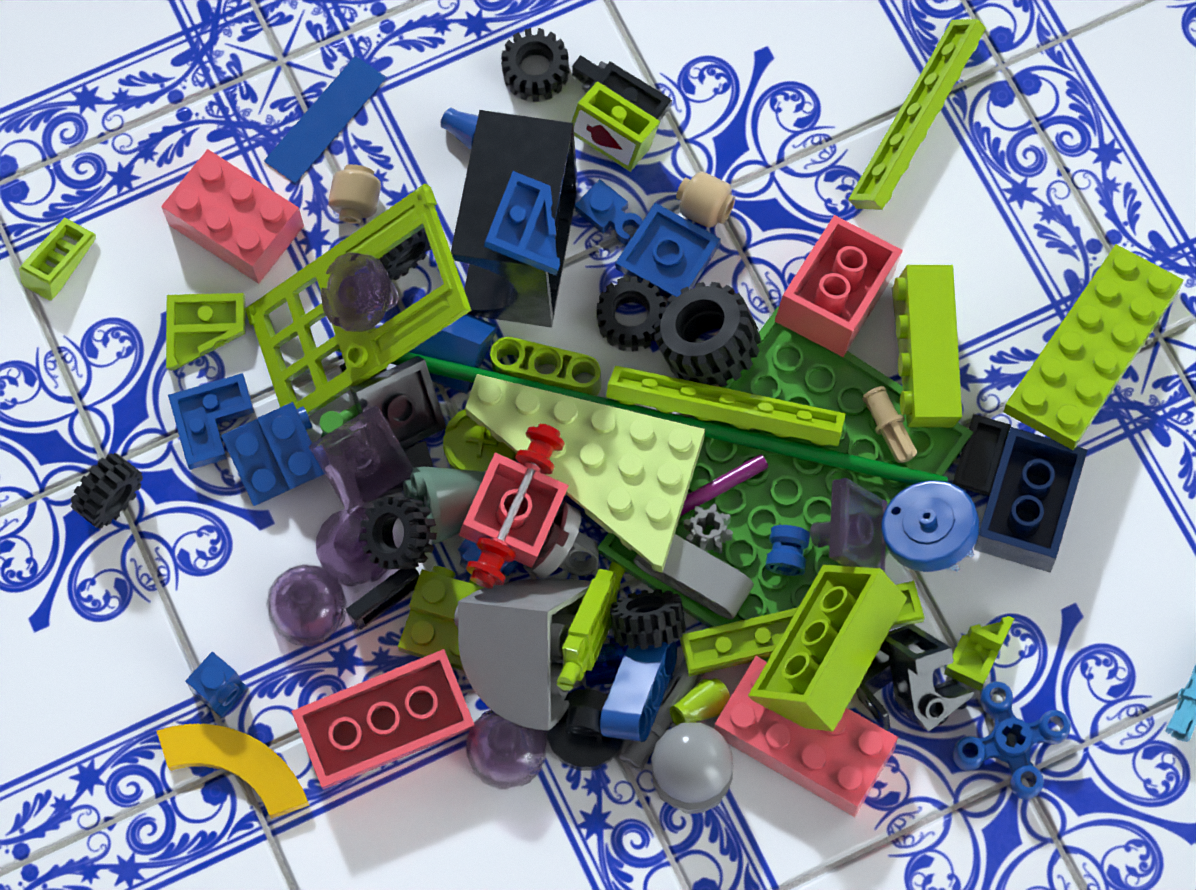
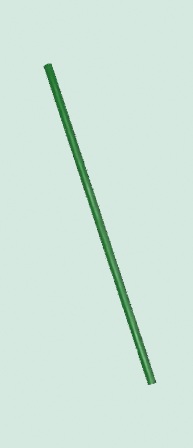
[336,348,948,485]

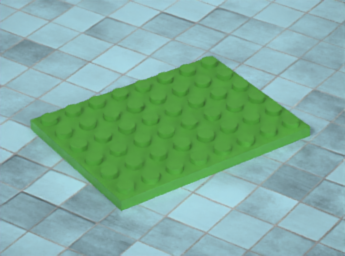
[598,306,973,662]

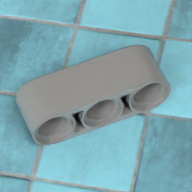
[633,534,754,619]

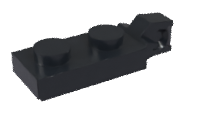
[571,55,672,121]

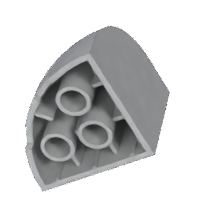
[454,579,591,731]

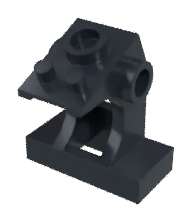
[880,623,974,732]

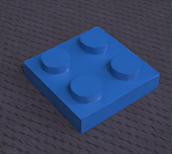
[615,203,721,298]

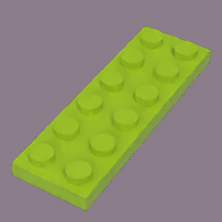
[1003,244,1184,450]

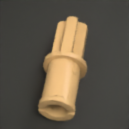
[862,386,917,463]

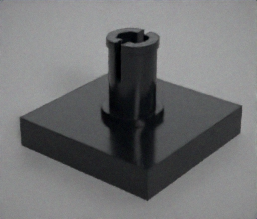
[350,356,446,461]

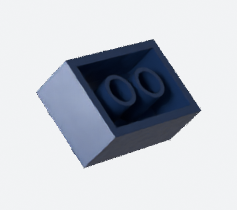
[973,427,1088,573]

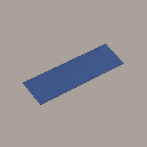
[264,56,387,184]

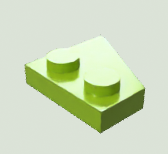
[166,293,246,371]

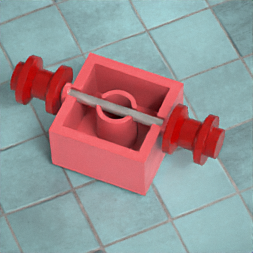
[458,423,569,589]

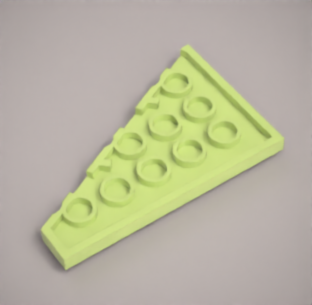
[465,374,705,573]

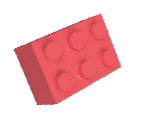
[161,149,304,284]
[775,215,903,357]

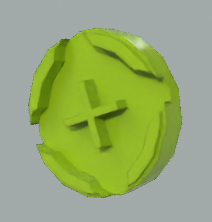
[443,409,517,471]

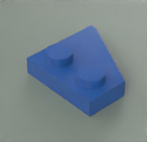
[483,171,560,275]

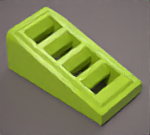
[19,217,96,301]

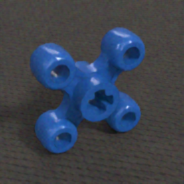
[952,681,1071,800]

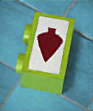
[571,81,660,172]

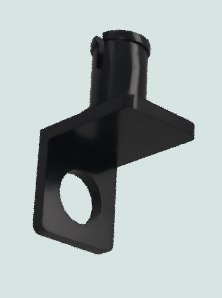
[857,655,892,730]

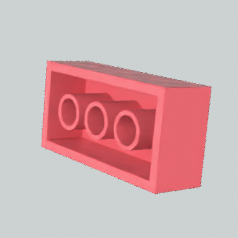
[291,649,475,790]
[714,656,898,817]

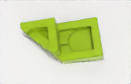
[944,616,1015,691]

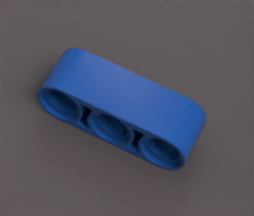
[600,642,677,742]

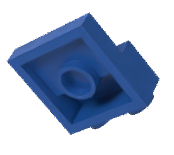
[221,402,329,507]

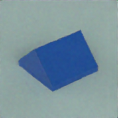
[396,314,498,395]

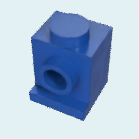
[185,651,249,718]

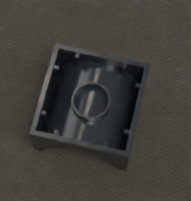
[451,110,578,328]

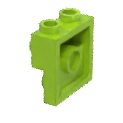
[398,566,484,671]

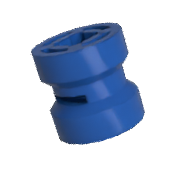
[765,525,810,576]

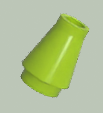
[669,678,731,726]

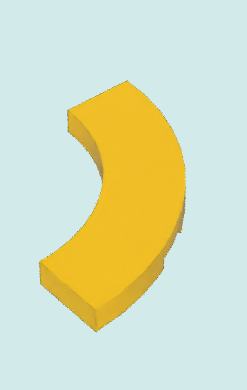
[157,724,310,819]

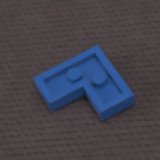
[168,373,255,470]

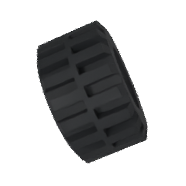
[654,282,761,387]

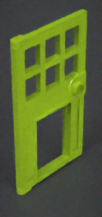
[245,184,471,417]

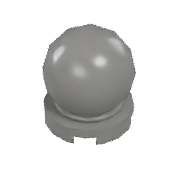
[652,723,733,814]

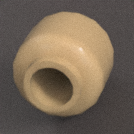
[329,164,381,224]
[676,171,736,228]

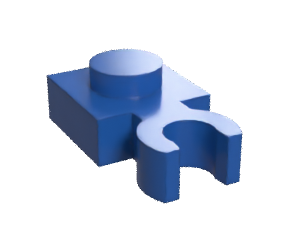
[574,179,643,245]

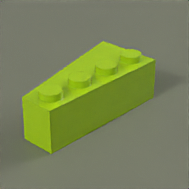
[891,264,962,427]

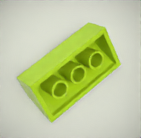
[748,565,907,731]

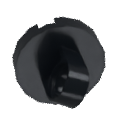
[546,689,625,771]

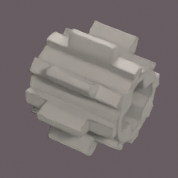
[684,504,733,554]

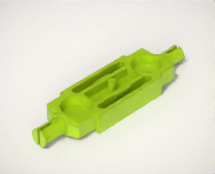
[557,562,626,691]

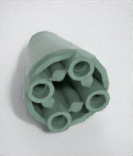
[403,467,486,545]

